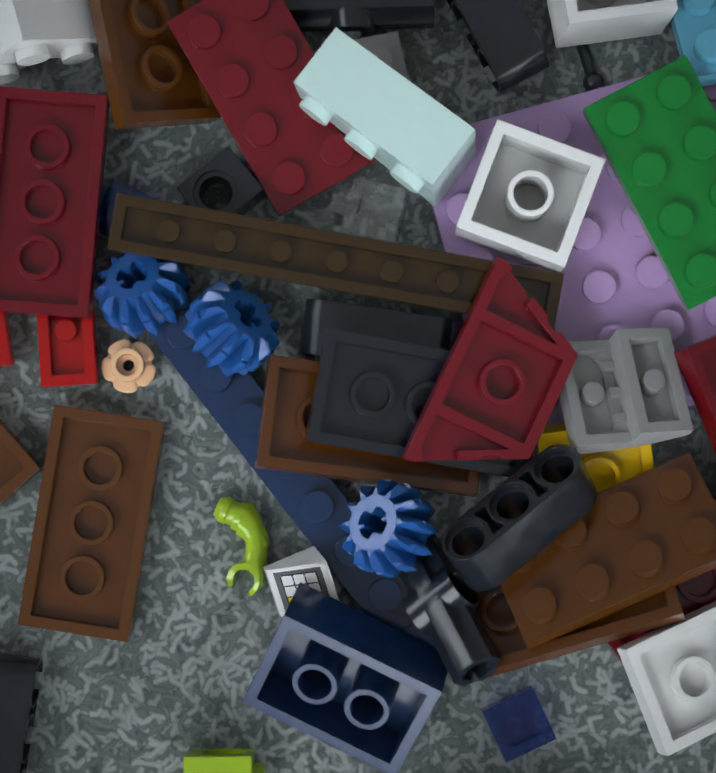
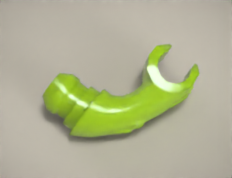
[213,496,270,597]

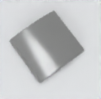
[559,327,694,454]

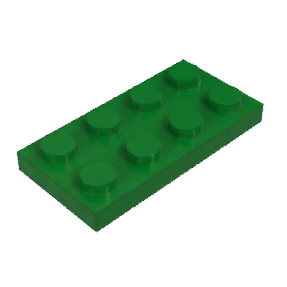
[582,55,716,312]

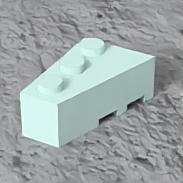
[294,27,476,207]

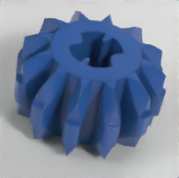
[93,253,191,339]
[183,280,280,377]
[339,479,439,578]

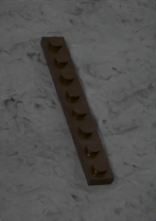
[107,193,564,328]

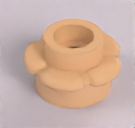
[101,339,156,393]

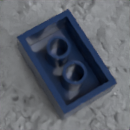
[242,582,448,773]

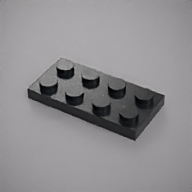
[305,328,534,477]

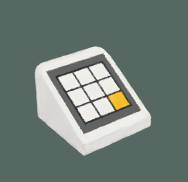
[263,546,339,617]

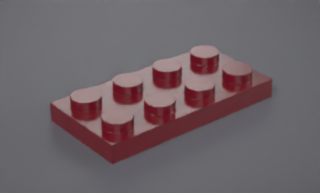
[167,0,375,217]
[0,86,110,319]

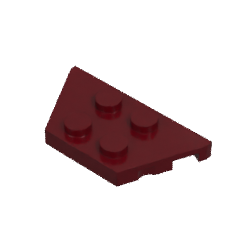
[401,257,578,462]

